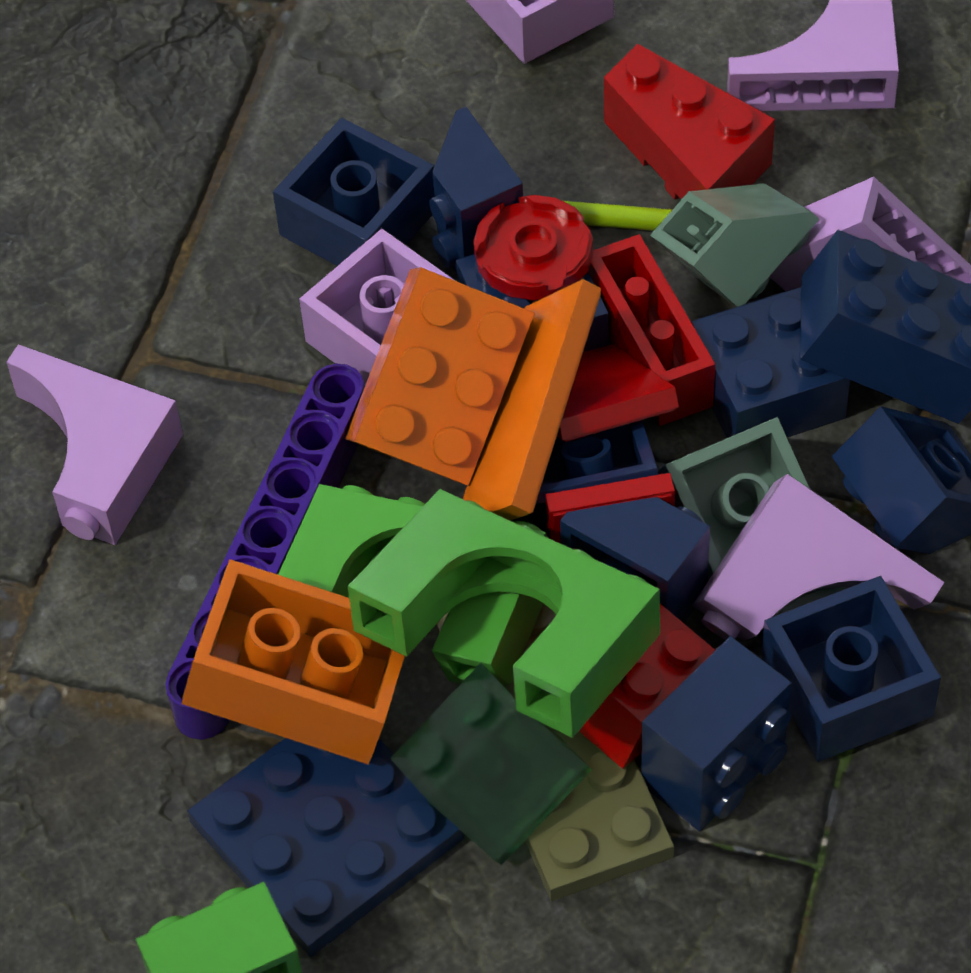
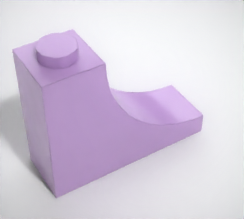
[727,0,899,111]
[770,177,971,291]
[7,345,183,545]
[692,474,944,641]

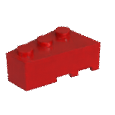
[604,43,775,200]

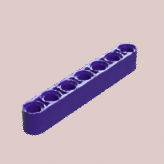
[165,363,364,740]

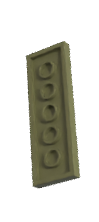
[434,604,674,901]

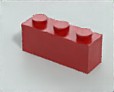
[588,234,715,426]

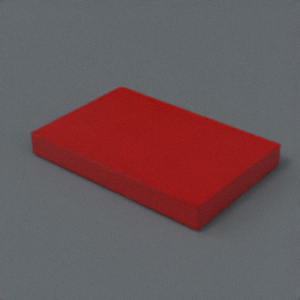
[557,344,679,442]

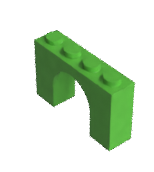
[278,484,548,695]
[348,489,660,738]

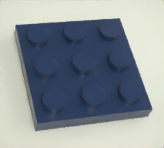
[187,738,464,957]

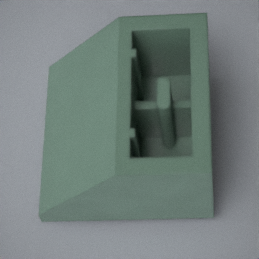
[650,183,819,307]

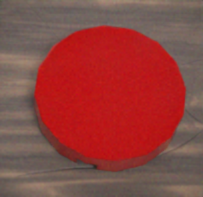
[474,195,593,300]

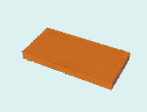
[463,279,601,521]

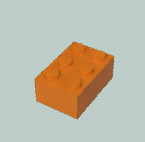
[345,267,535,486]
[181,559,404,765]

